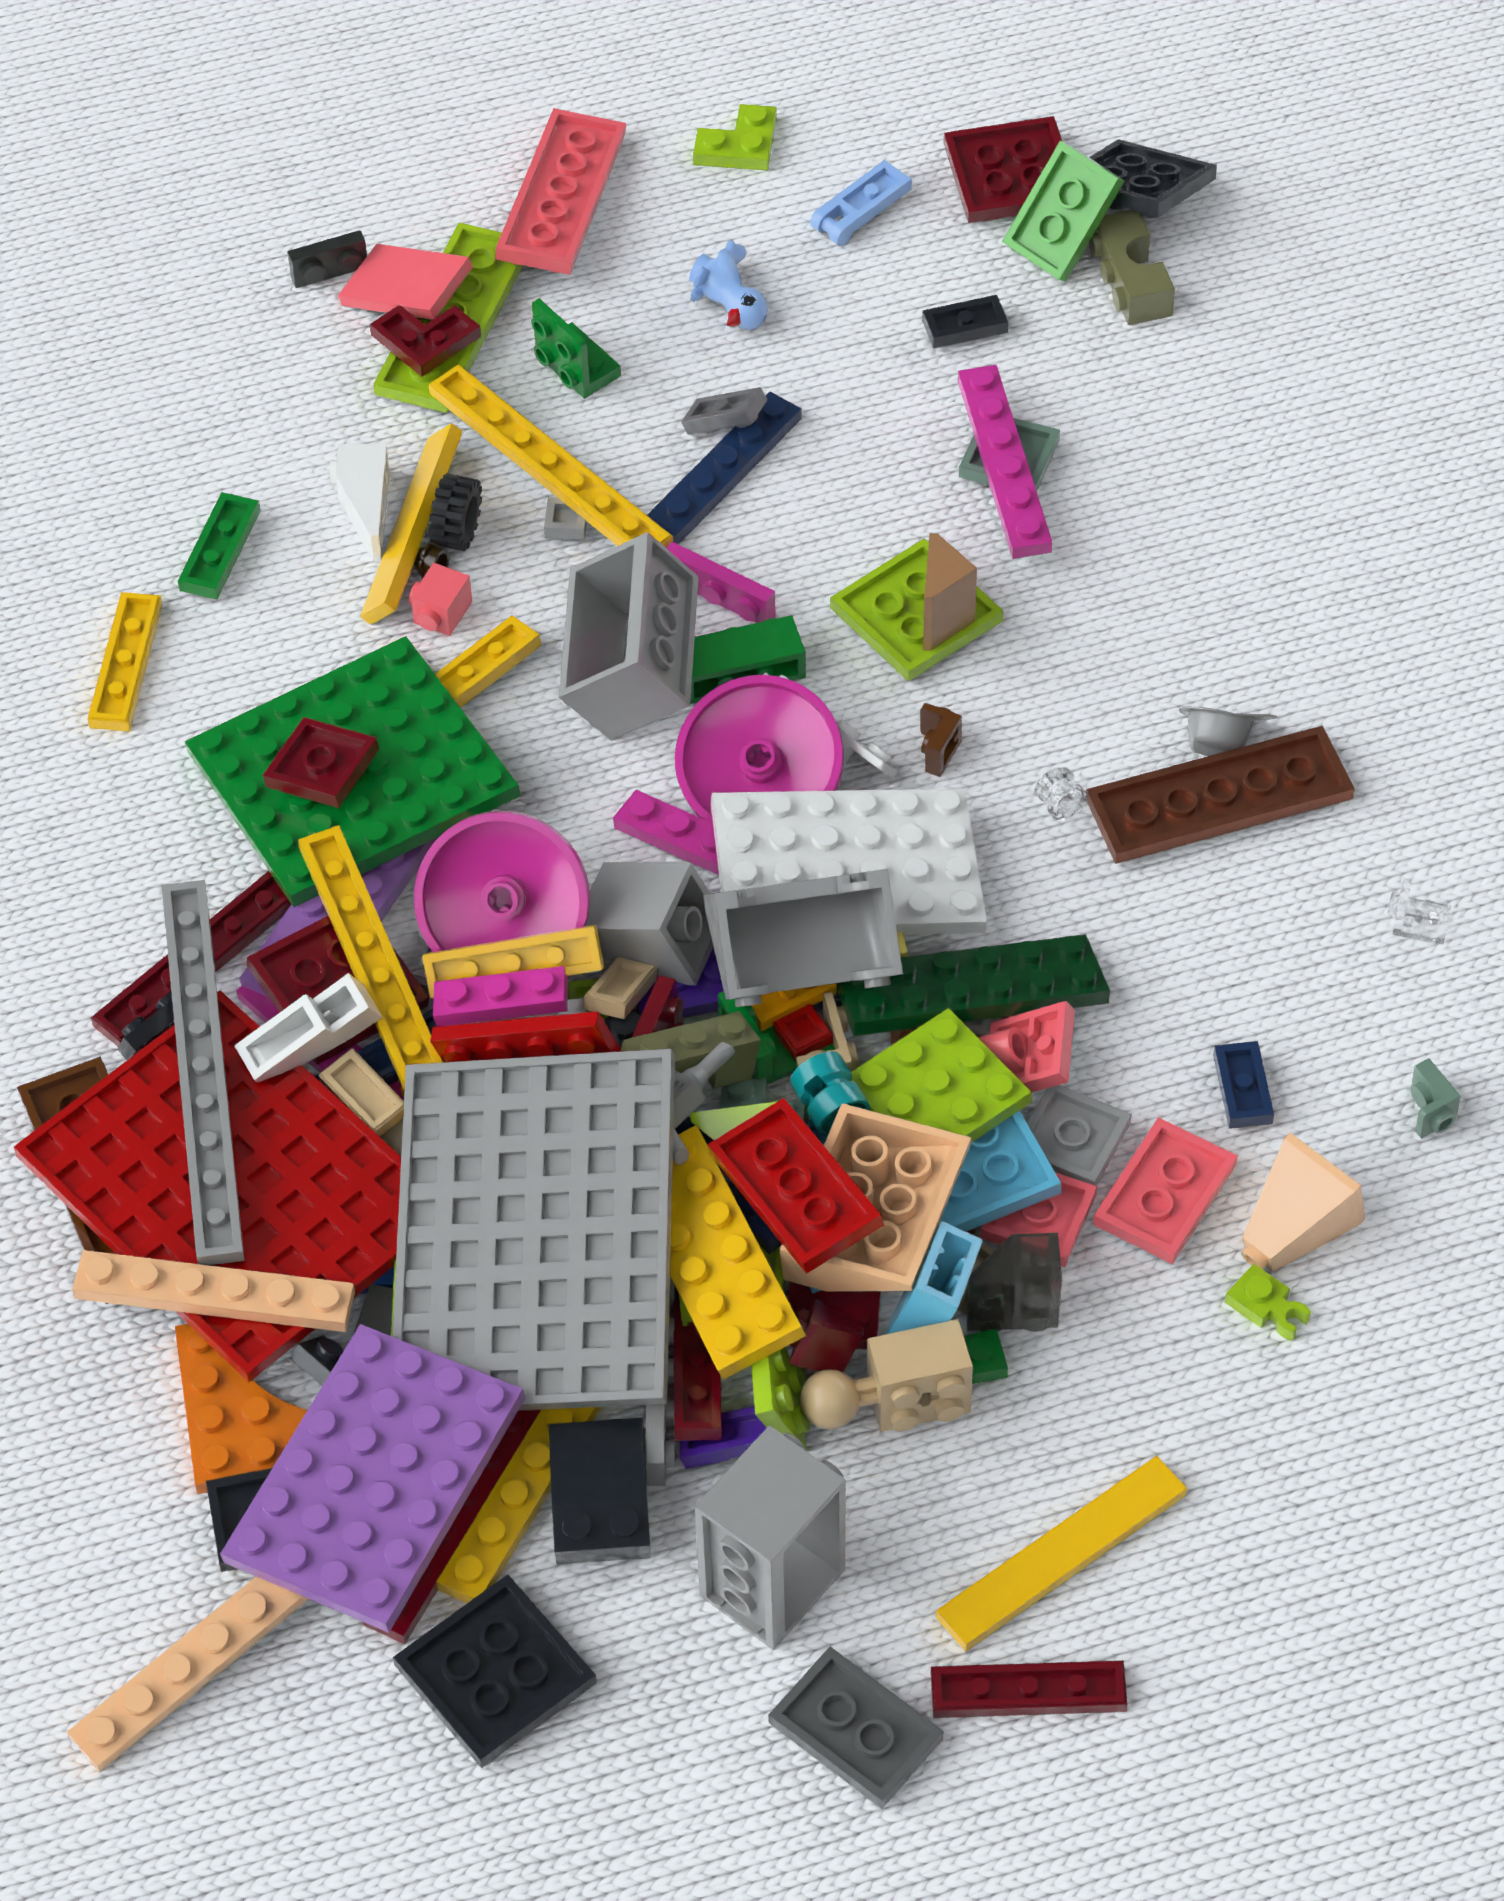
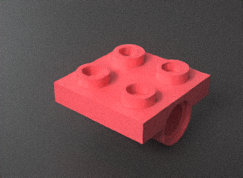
[978,1001,1075,1093]

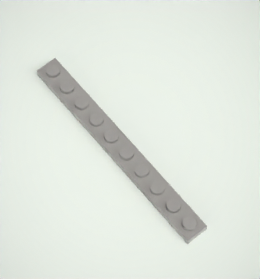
[161,880,245,1266]

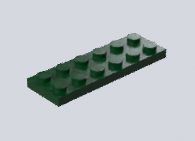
[836,934,1110,1036]

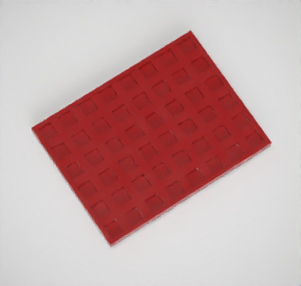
[13,990,401,1383]

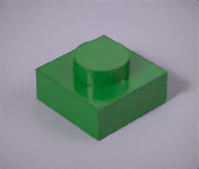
[963,1329,1008,1384]

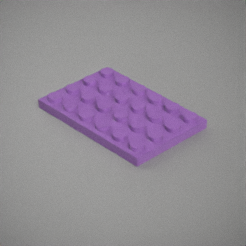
[220,1324,525,1633]

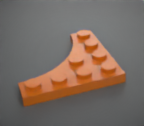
[175,1324,308,1494]

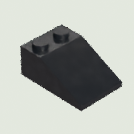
[549,1418,651,1564]

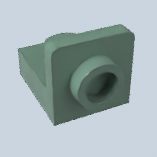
[1410,1058,1461,1139]

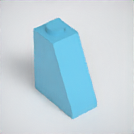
[884,1221,983,1335]

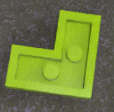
[693,104,777,171]

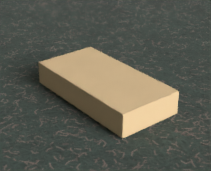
[583,957,658,1019]
[318,1048,404,1137]

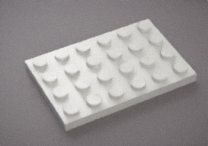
[711,788,987,935]

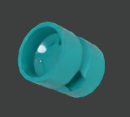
[790,1051,870,1136]

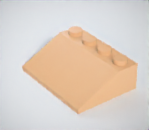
[780,1103,972,1292]

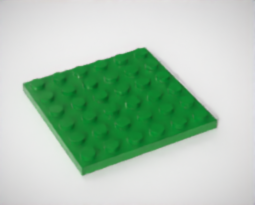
[184,636,521,907]

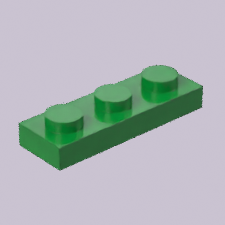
[178,492,261,600]

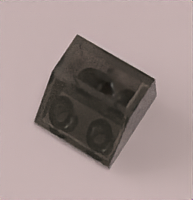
[966,1233,1062,1332]

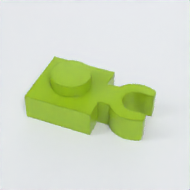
[1225,1263,1311,1341]

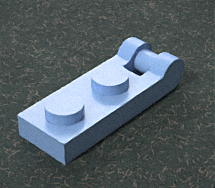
[810,160,912,246]

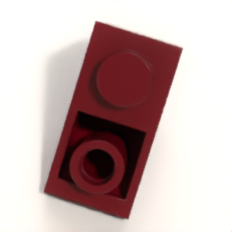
[789,1299,865,1372]

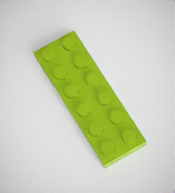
[373,222,523,413]

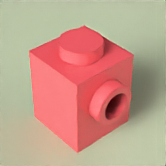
[409,563,473,636]

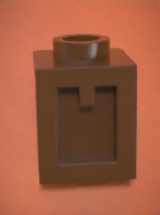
[920,703,962,777]

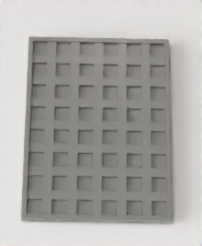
[392,1049,675,1411]

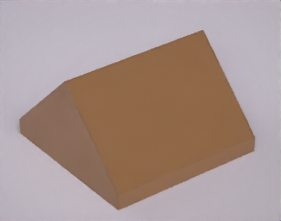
[923,533,977,651]

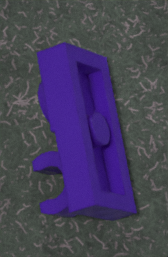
[679,1406,766,1469]

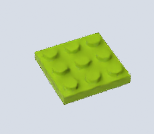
[830,538,1003,682]
[851,1008,1032,1142]

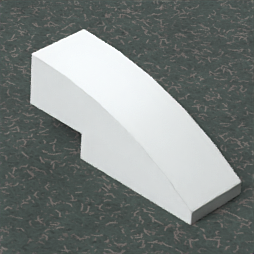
[235,973,382,1082]

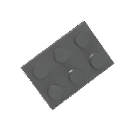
[768,1646,944,1809]

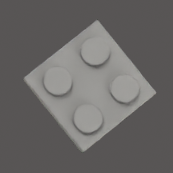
[1027,1085,1132,1186]

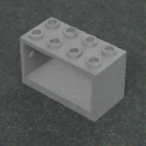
[559,532,699,740]
[695,1425,846,1650]

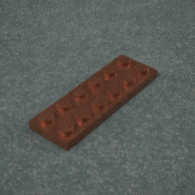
[1086,725,1355,864]

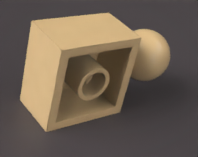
[800,1319,973,1432]

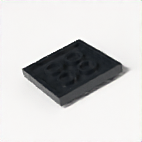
[1089,139,1217,218]
[393,1574,597,1768]

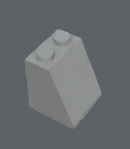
[586,862,714,985]

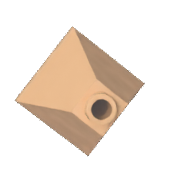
[1241,1133,1365,1272]

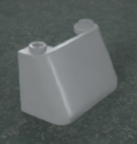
[703,869,903,1007]

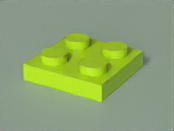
[751,1347,811,1451]

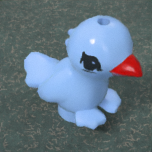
[689,240,768,330]

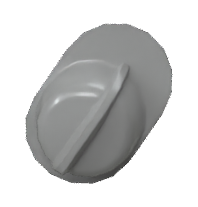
[1179,706,1277,756]

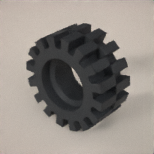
[429,473,482,551]

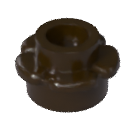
[414,542,450,579]

